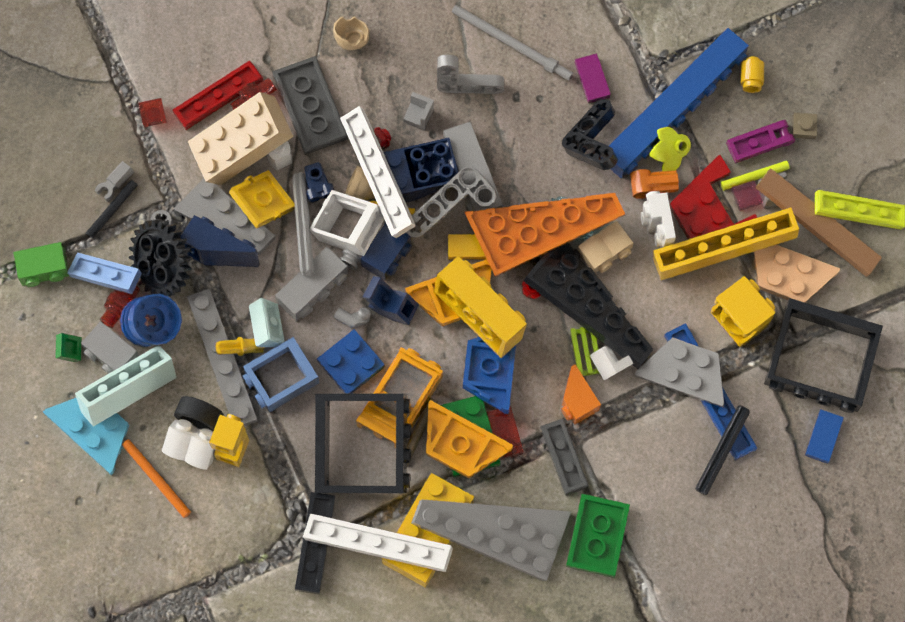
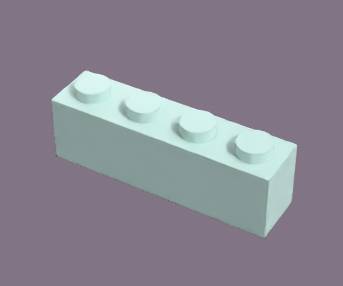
[75,345,177,427]

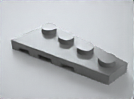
[173,178,276,255]

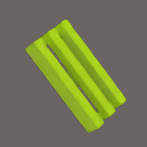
[570,327,600,376]

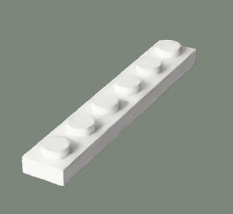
[340,106,416,238]
[303,514,453,572]

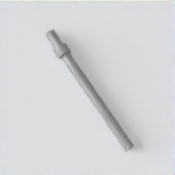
[452,5,573,81]

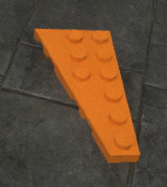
[465,193,625,277]

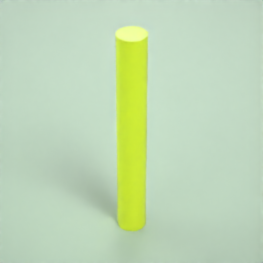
[721,160,790,191]

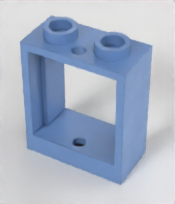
[242,337,319,413]

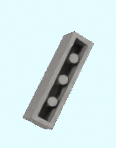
[443,122,503,211]

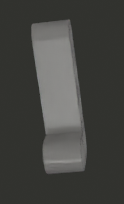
[407,167,497,238]

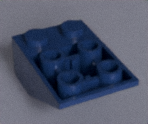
[383,138,458,203]
[180,215,260,267]

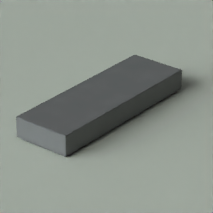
[540,418,589,496]

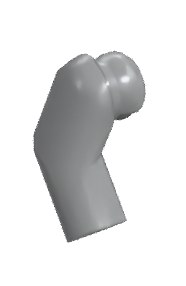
[334,307,371,328]

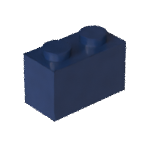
[360,222,412,281]

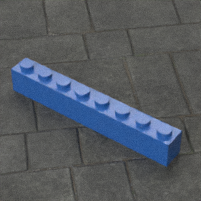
[601,28,749,179]

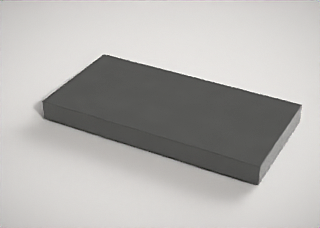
[272,56,349,155]

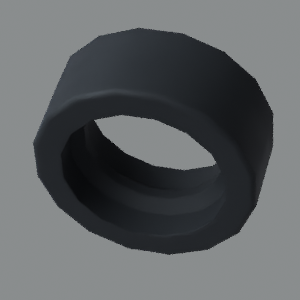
[174,396,224,431]

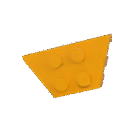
[405,259,491,326]
[426,400,513,478]

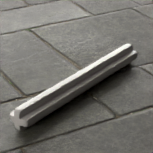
[292,172,314,276]

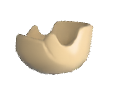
[333,16,369,50]

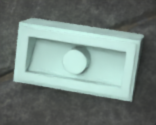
[249,298,285,347]

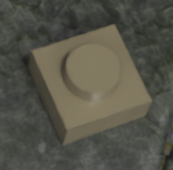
[792,113,817,139]

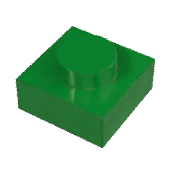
[55,333,82,362]

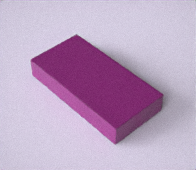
[574,53,611,103]

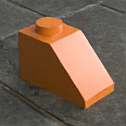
[561,364,601,425]

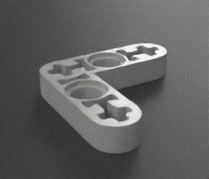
[437,55,505,94]

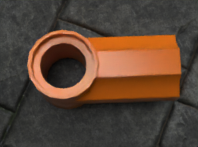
[630,169,679,199]

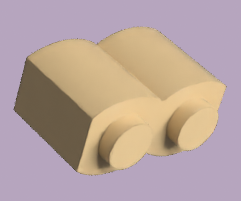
[577,221,634,273]

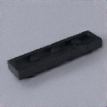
[295,492,336,594]

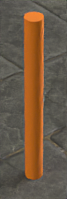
[122,439,191,518]

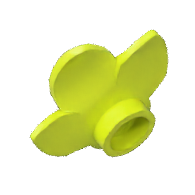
[649,127,691,171]

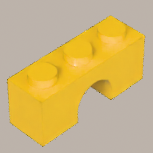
[209,414,250,467]

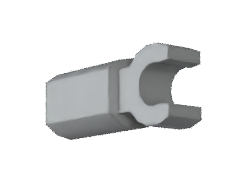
[95,161,134,202]

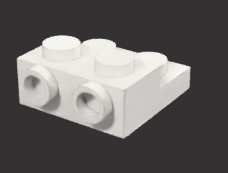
[641,191,676,248]

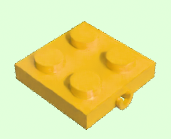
[229,170,295,229]

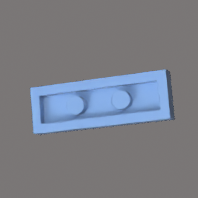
[67,252,142,294]

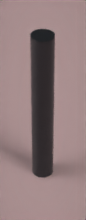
[85,180,138,239]

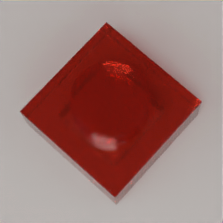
[138,98,167,127]

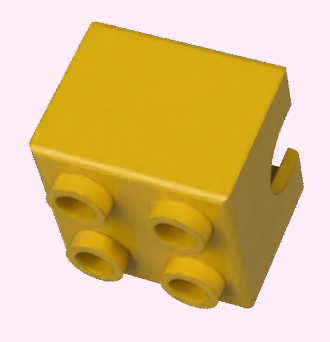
[710,276,775,347]

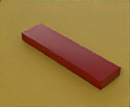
[173,60,263,130]

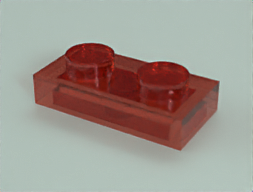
[487,406,524,460]

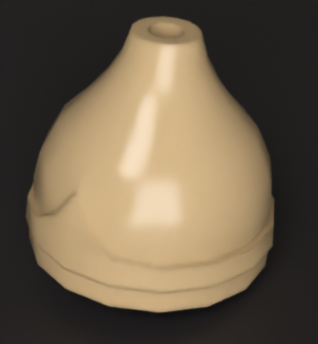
[345,166,375,201]

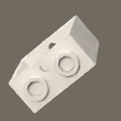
[309,190,385,256]

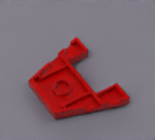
[669,154,758,239]

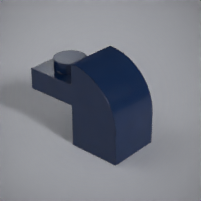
[363,276,419,325]

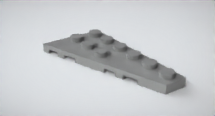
[411,500,571,581]

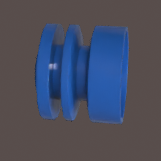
[120,294,182,347]

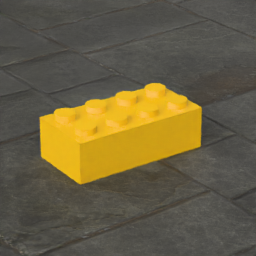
[434,256,527,358]
[382,473,474,588]

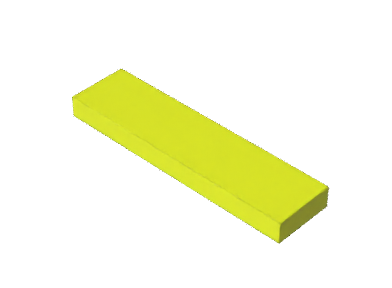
[815,190,905,230]

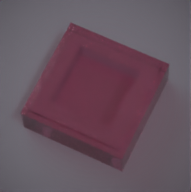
[731,181,763,211]

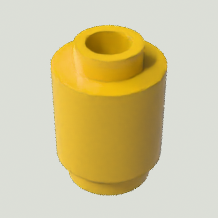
[741,56,764,93]

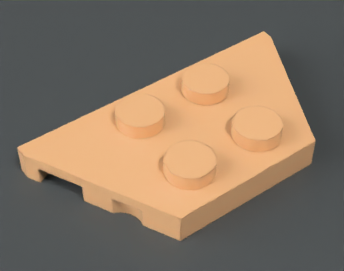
[754,245,840,303]

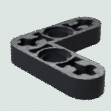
[562,99,618,170]

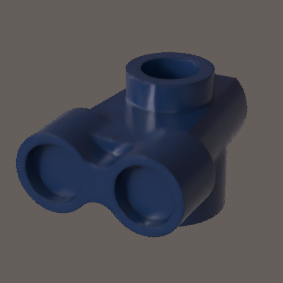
[304,162,335,203]

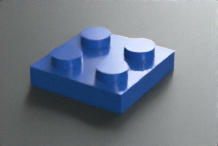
[317,329,385,394]

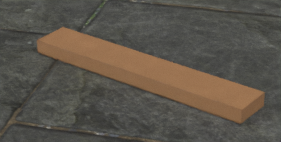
[755,168,882,277]

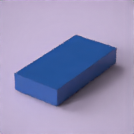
[804,409,844,464]

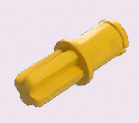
[215,337,265,356]

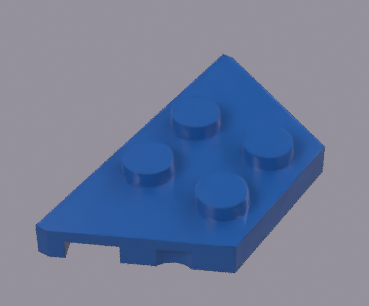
[462,337,516,414]

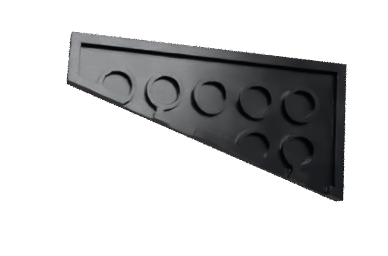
[523,243,653,369]

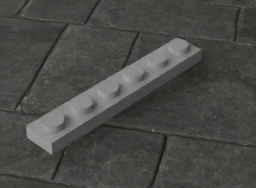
[187,289,258,426]

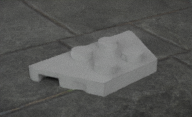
[635,337,724,408]

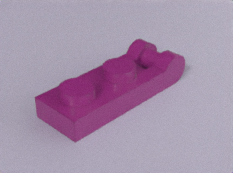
[726,120,795,164]

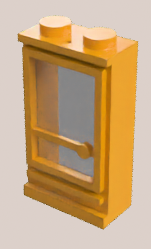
[356,347,443,448]

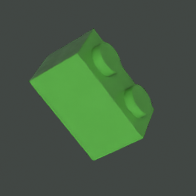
[13,242,69,287]

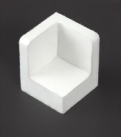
[590,346,634,380]

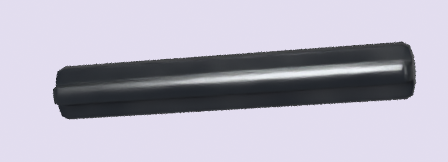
[695,405,750,495]

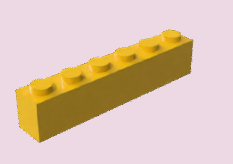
[653,208,799,281]

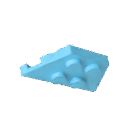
[43,398,129,475]

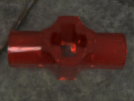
[230,78,277,110]
[100,285,140,329]

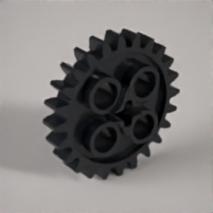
[129,219,192,296]

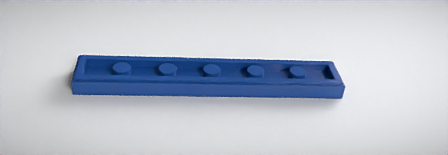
[664,323,757,461]

